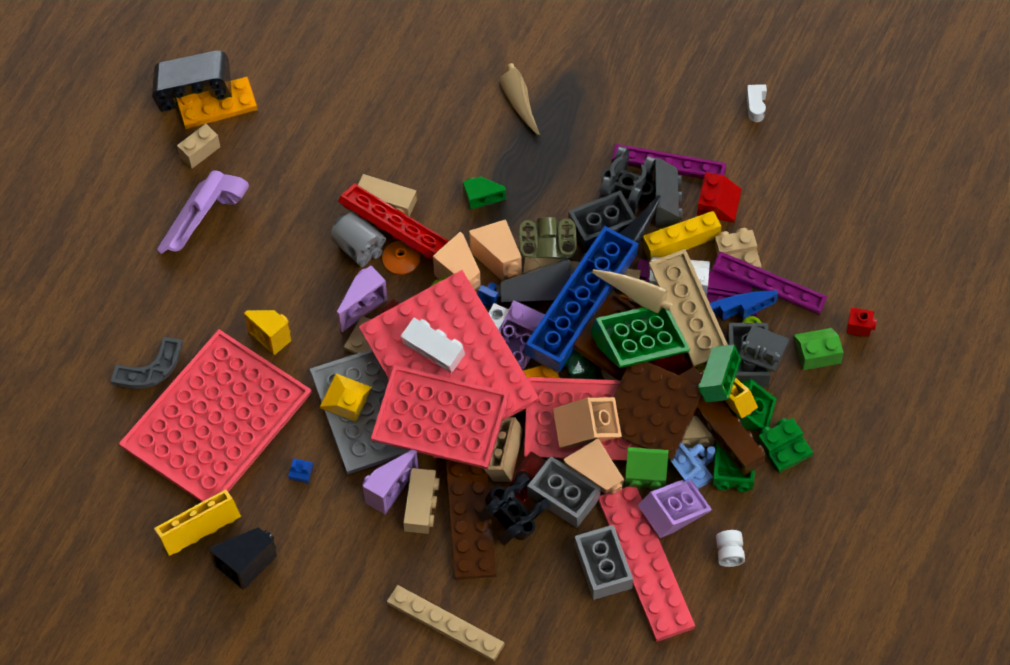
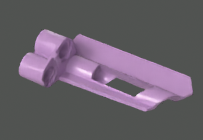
[157,171,249,254]

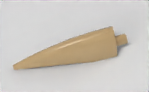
[499,63,540,135]
[592,269,673,313]

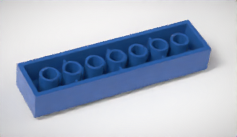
[525,226,638,373]

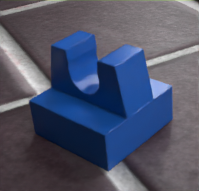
[477,282,499,309]
[288,458,313,483]

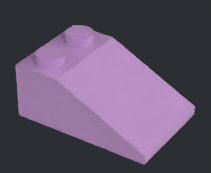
[337,266,388,332]
[362,450,418,515]
[638,479,712,538]

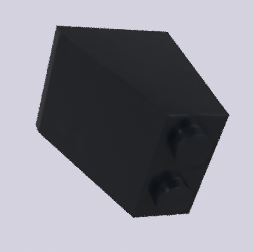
[209,527,277,590]

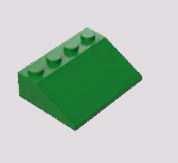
[590,307,690,368]

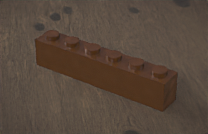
[679,367,765,475]

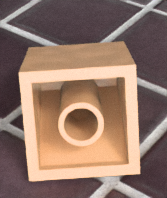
[469,219,522,280]
[433,232,481,294]
[553,397,622,448]
[563,439,624,495]

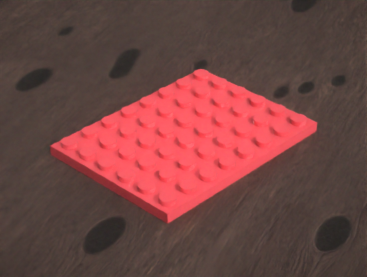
[359,270,540,459]
[119,329,312,502]

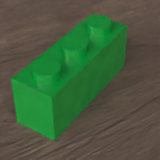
[698,344,741,402]

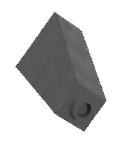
[497,259,571,302]

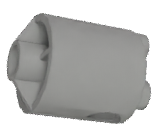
[331,211,386,267]

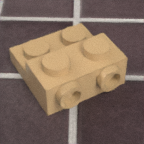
[714,228,761,268]

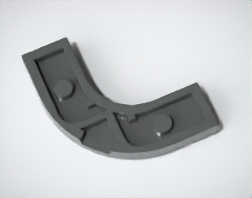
[110,337,183,389]

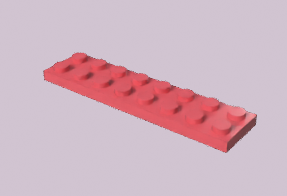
[598,486,695,642]

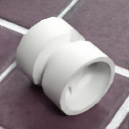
[716,530,745,567]

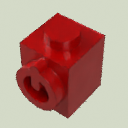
[846,307,877,337]

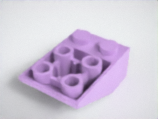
[499,300,545,370]

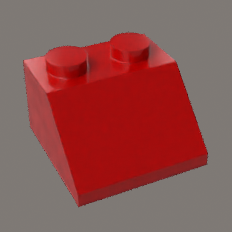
[697,172,742,223]

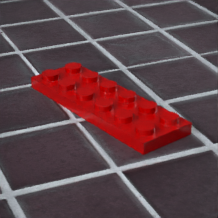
[338,183,449,260]

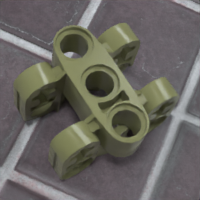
[519,217,576,260]

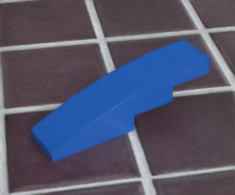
[710,290,778,321]

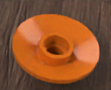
[382,241,420,275]

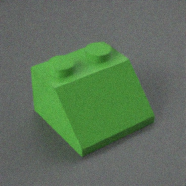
[793,328,844,370]
[625,447,668,490]

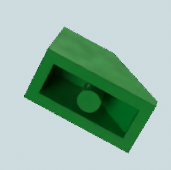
[463,176,506,210]

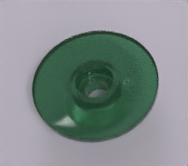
[568,350,601,380]

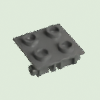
[739,325,789,372]

